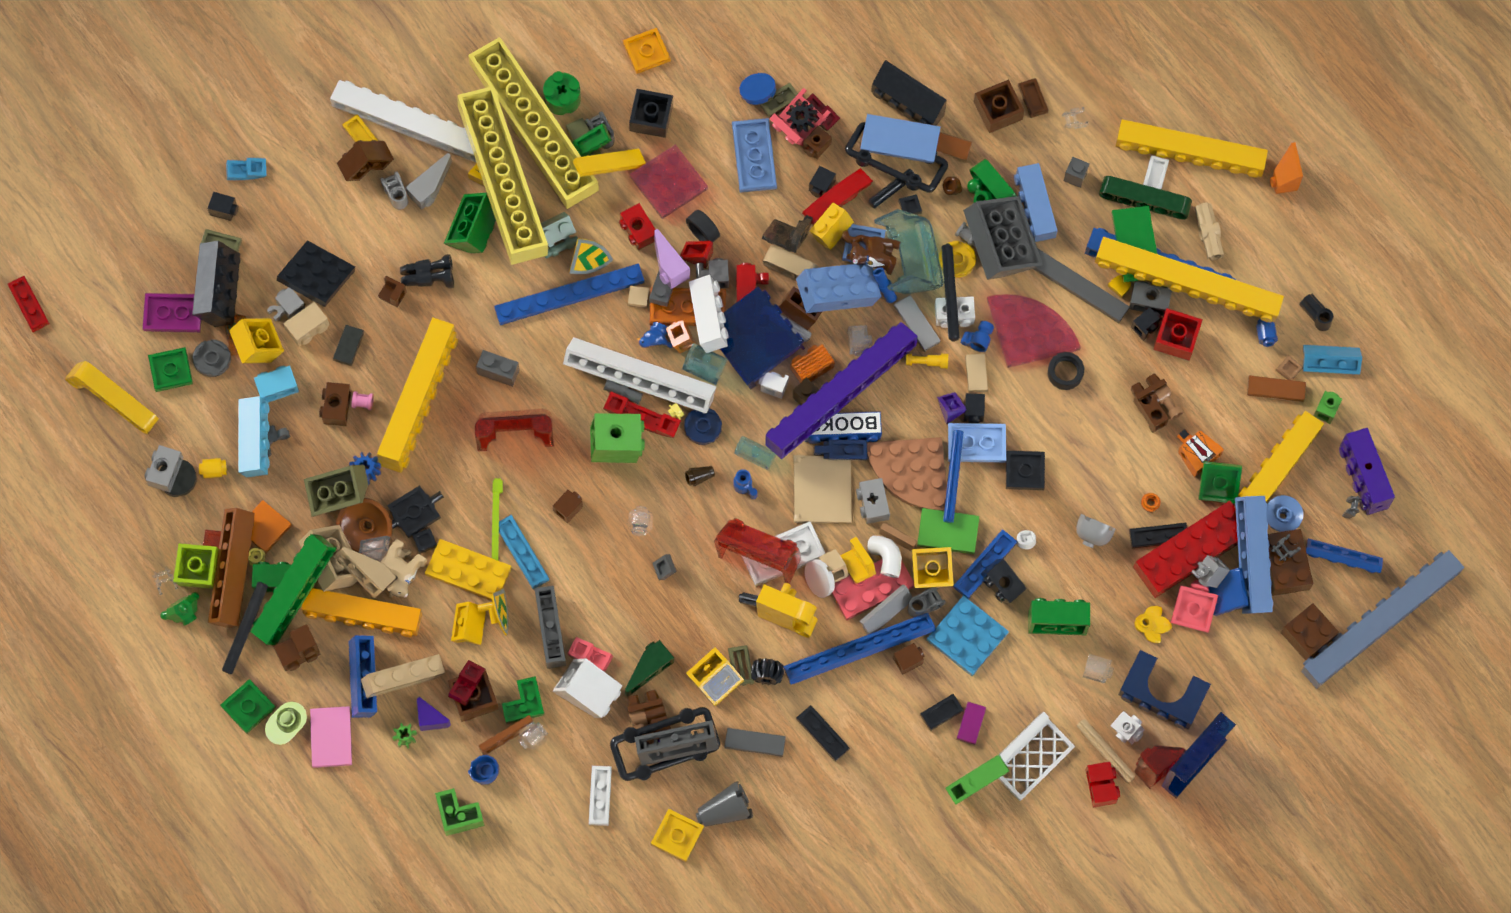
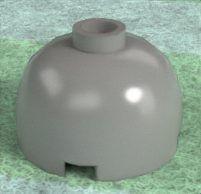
[1076,514,1116,548]

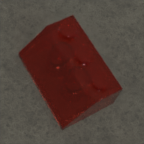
[1134,745,1186,789]

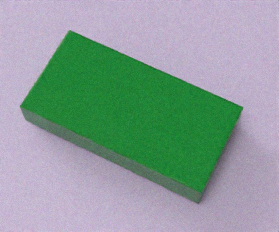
[572,124,612,157]

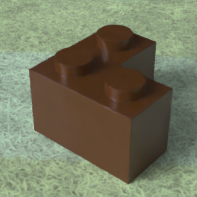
[337,140,394,181]
[273,624,321,671]

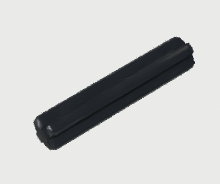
[869,169,915,208]

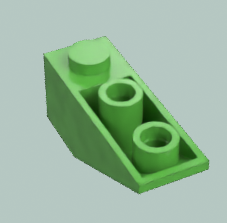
[945,754,1010,805]

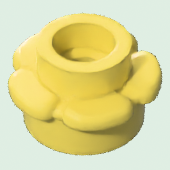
[668,403,684,420]
[248,548,265,566]

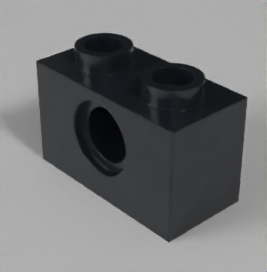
[980,559,1027,603]

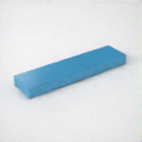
[499,515,550,589]

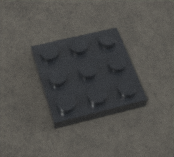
[276,240,356,307]

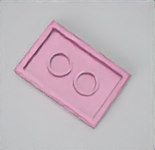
[310,706,352,768]

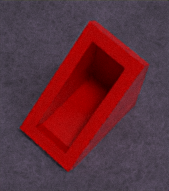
[680,241,713,269]

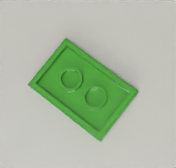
[917,508,979,554]

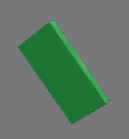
[1111,206,1157,282]

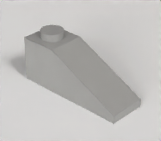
[406,153,452,210]

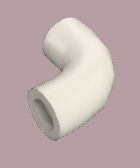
[867,535,902,578]

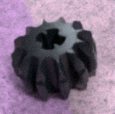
[786,100,818,132]
[751,658,784,685]

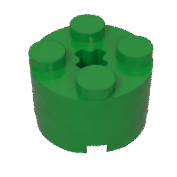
[543,71,581,115]

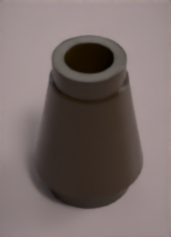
[685,466,715,486]

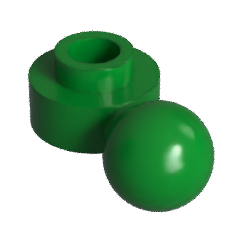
[967,179,993,203]

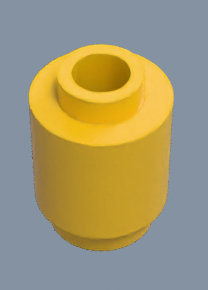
[199,458,227,478]

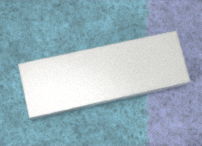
[589,766,612,826]

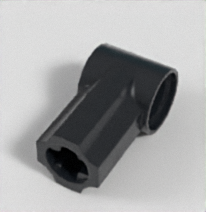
[1299,293,1334,331]

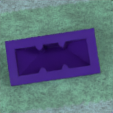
[937,392,966,425]

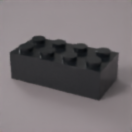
[192,240,241,327]

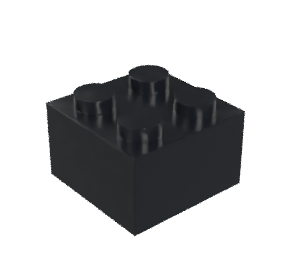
[629,89,673,138]

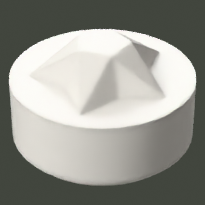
[1017,530,1036,549]

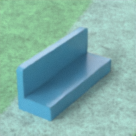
[1303,345,1362,374]

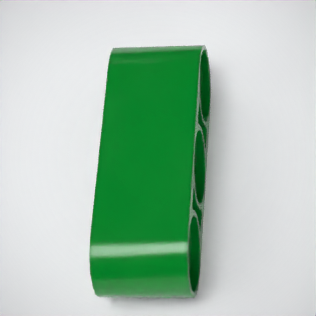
[969,159,1017,199]

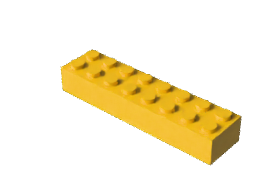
[377,317,458,473]

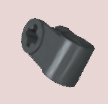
[585,111,614,149]
[908,587,946,618]

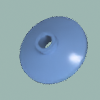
[1266,495,1303,532]

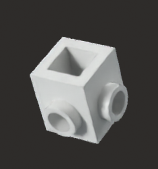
[1111,711,1144,744]

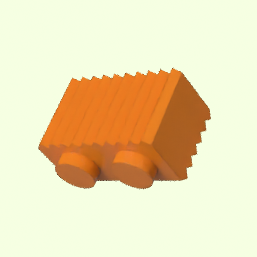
[790,344,835,383]

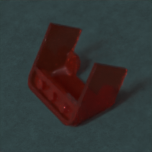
[714,518,801,584]

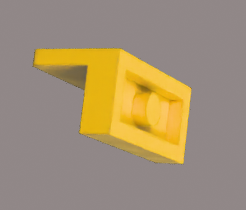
[840,537,876,584]
[451,602,486,645]

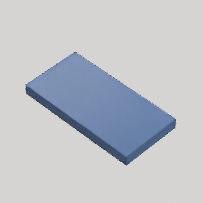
[860,114,941,164]
[732,118,777,193]

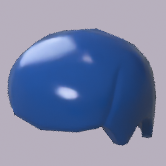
[468,755,499,785]

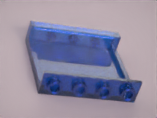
[720,287,805,390]
[1161,712,1236,799]

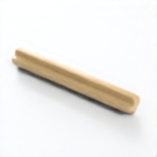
[1077,719,1135,783]

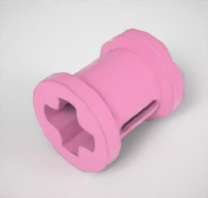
[352,391,374,410]

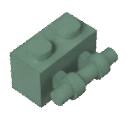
[541,212,578,258]

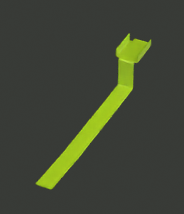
[492,478,503,560]

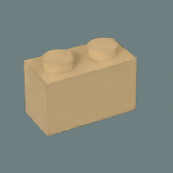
[283,302,329,347]

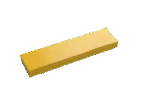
[573,149,646,177]

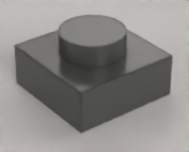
[652,554,677,580]

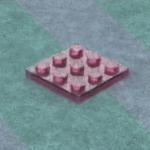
[630,144,708,219]

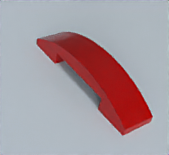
[603,392,681,438]

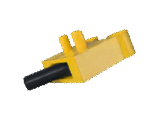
[738,583,818,638]

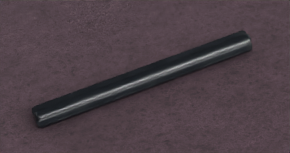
[941,243,960,342]

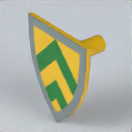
[569,238,613,274]
[478,589,508,636]

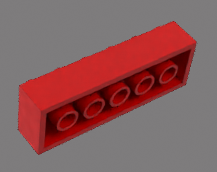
[1133,500,1238,598]

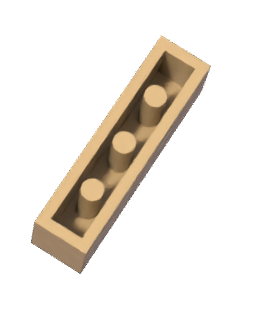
[361,654,445,698]

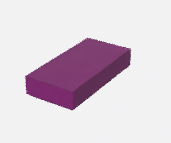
[956,702,986,745]

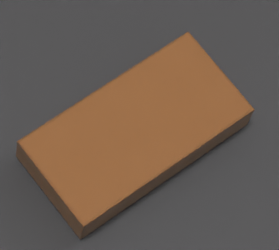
[879,523,917,552]

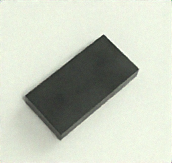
[333,325,364,366]

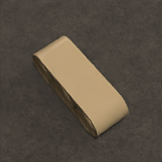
[762,245,819,280]

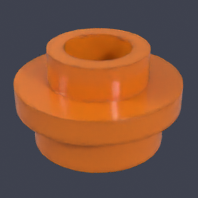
[1141,493,1161,512]

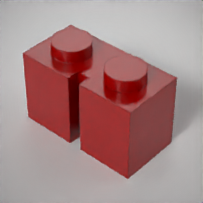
[1085,762,1120,808]

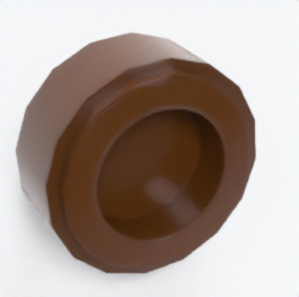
[943,177,962,195]

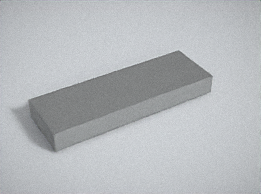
[894,295,941,352]
[860,585,913,635]

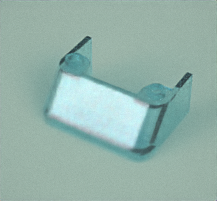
[874,209,944,294]

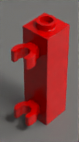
[736,263,769,335]

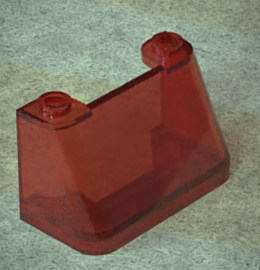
[475,408,554,451]

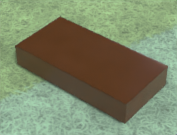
[1018,78,1048,118]

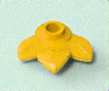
[1134,606,1172,644]

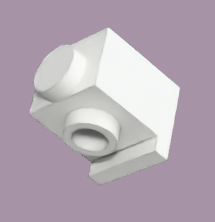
[758,372,789,399]

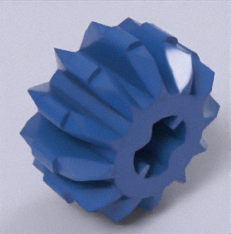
[349,452,381,485]

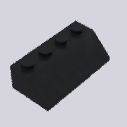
[871,60,947,126]

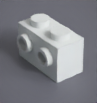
[935,297,975,328]

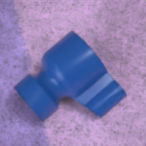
[960,321,994,352]
[733,469,757,499]

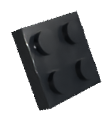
[1006,451,1045,490]

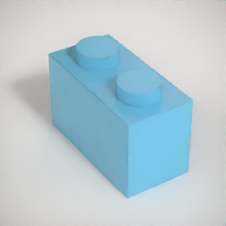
[254,366,299,402]

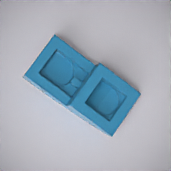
[226,158,267,180]

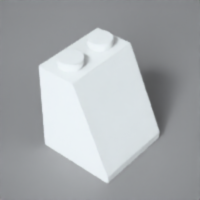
[552,658,623,718]

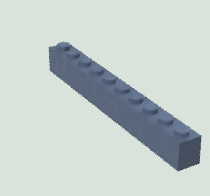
[1301,550,1464,689]

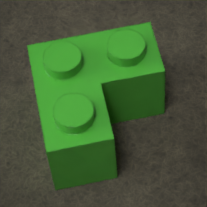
[435,788,484,836]

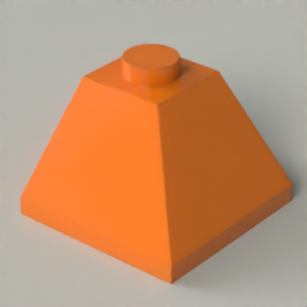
[1270,142,1303,194]

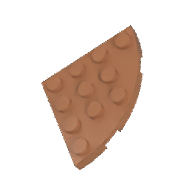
[867,437,947,511]

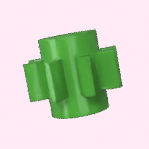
[392,723,417,748]

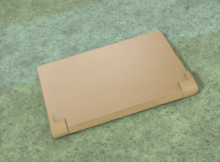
[793,455,851,523]

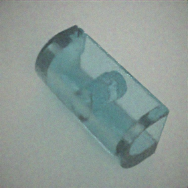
[734,436,777,470]

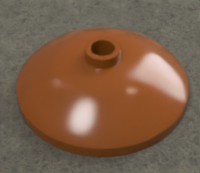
[336,498,393,556]

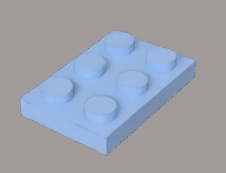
[948,423,1006,463]

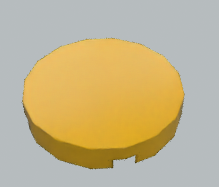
[938,241,976,278]

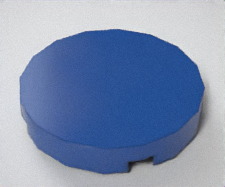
[739,73,777,105]

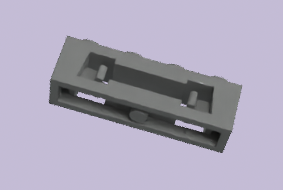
[534,586,566,669]
[635,720,719,766]

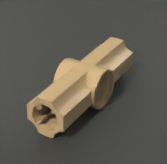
[1195,202,1224,261]

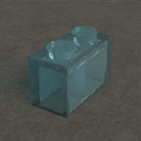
[682,343,728,385]

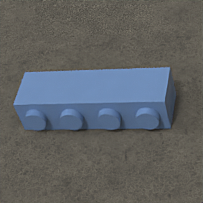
[1014,163,1058,242]

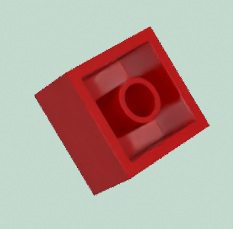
[1153,308,1203,361]

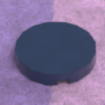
[684,408,722,445]

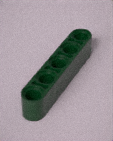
[1099,176,1192,220]

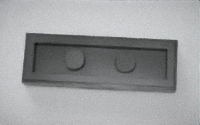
[725,728,786,757]

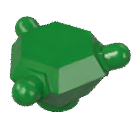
[160,592,199,626]

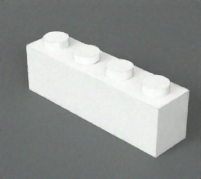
[689,275,729,353]

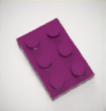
[142,293,201,333]

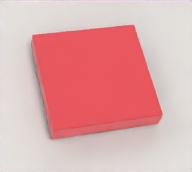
[1170,585,1218,633]

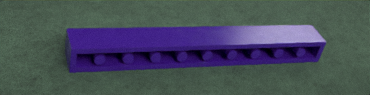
[765,322,917,460]

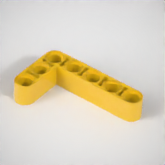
[65,361,159,434]

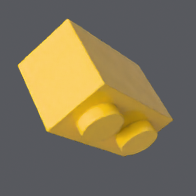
[809,203,854,250]

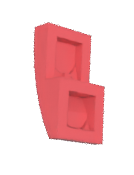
[567,637,613,672]

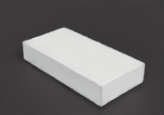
[1143,155,1169,189]

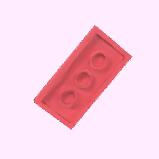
[832,559,914,621]

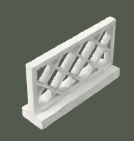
[998,712,1075,801]

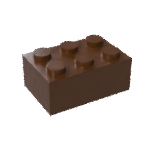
[1268,529,1314,596]

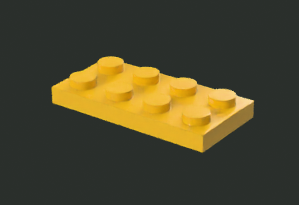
[425,539,512,600]

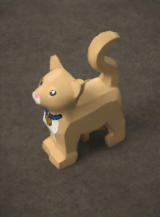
[363,539,427,598]

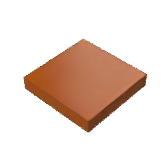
[251,500,292,553]

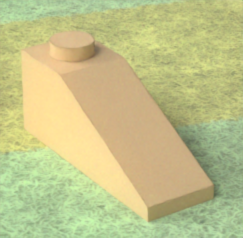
[334,547,396,598]

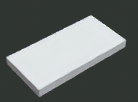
[740,522,825,587]

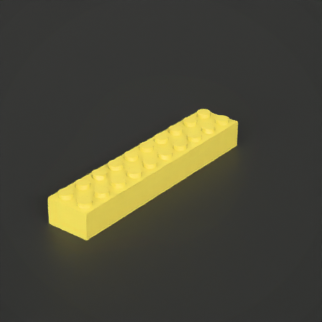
[468,37,599,209]
[457,86,548,265]

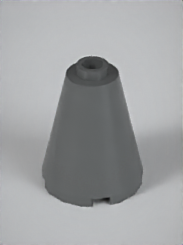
[696,781,753,827]

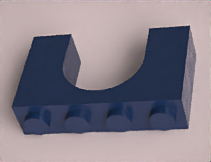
[1118,650,1211,729]

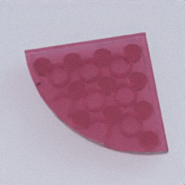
[987,294,1081,368]

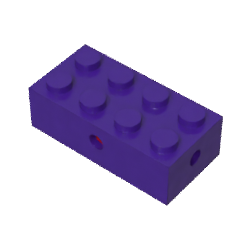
[1339,427,1395,515]

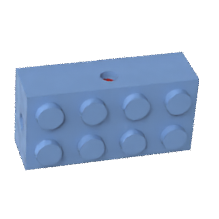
[796,264,882,313]

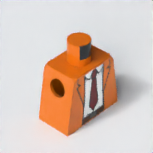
[1177,429,1224,477]

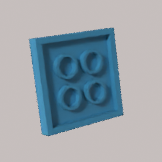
[926,595,1009,676]

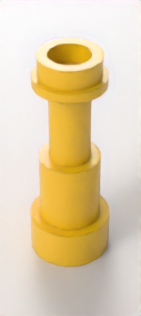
[906,353,948,369]

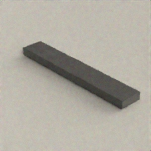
[1034,248,1130,323]

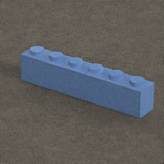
[1235,496,1273,614]

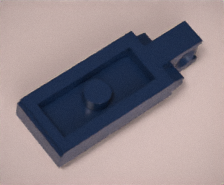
[814,440,867,460]

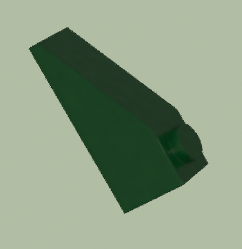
[625,640,674,697]

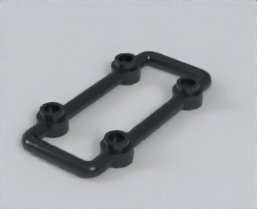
[845,122,948,193]
[610,707,720,781]

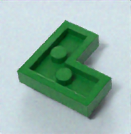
[502,676,544,724]

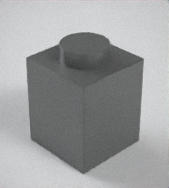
[1064,157,1090,188]

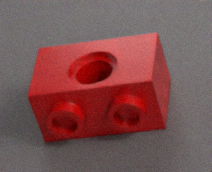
[619,203,656,250]

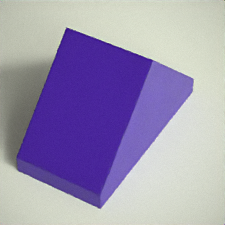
[417,697,451,731]

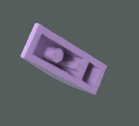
[654,229,690,289]

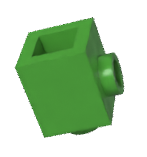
[1313,391,1342,424]

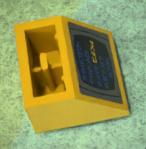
[686,647,744,707]

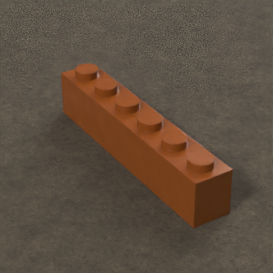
[208,508,255,628]

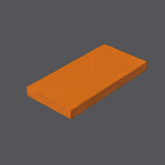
[650,287,726,327]

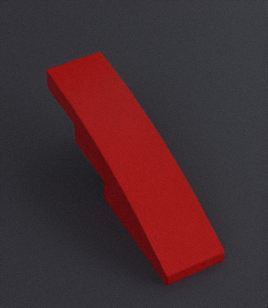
[802,168,873,226]

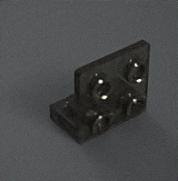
[762,215,813,253]

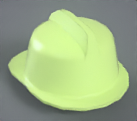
[265,701,307,745]

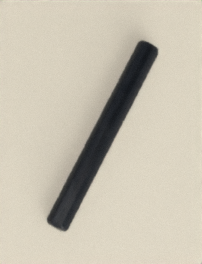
[222,582,268,674]

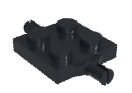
[387,485,444,538]

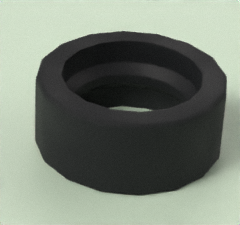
[686,210,720,242]
[1047,352,1084,390]

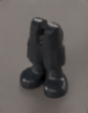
[400,254,454,288]

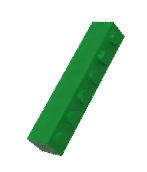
[250,534,337,645]

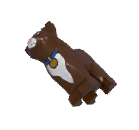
[842,230,900,275]

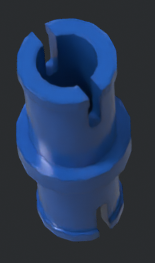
[873,268,897,303]

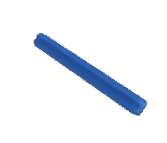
[943,430,964,523]

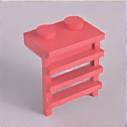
[770,88,831,146]

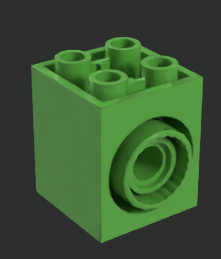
[590,413,645,463]

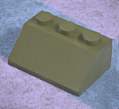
[304,465,368,517]

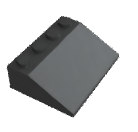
[963,196,1043,280]

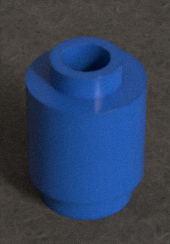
[1256,319,1278,347]

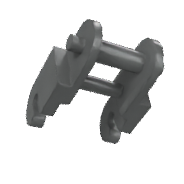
[1342,496,1362,519]
[1272,534,1301,561]

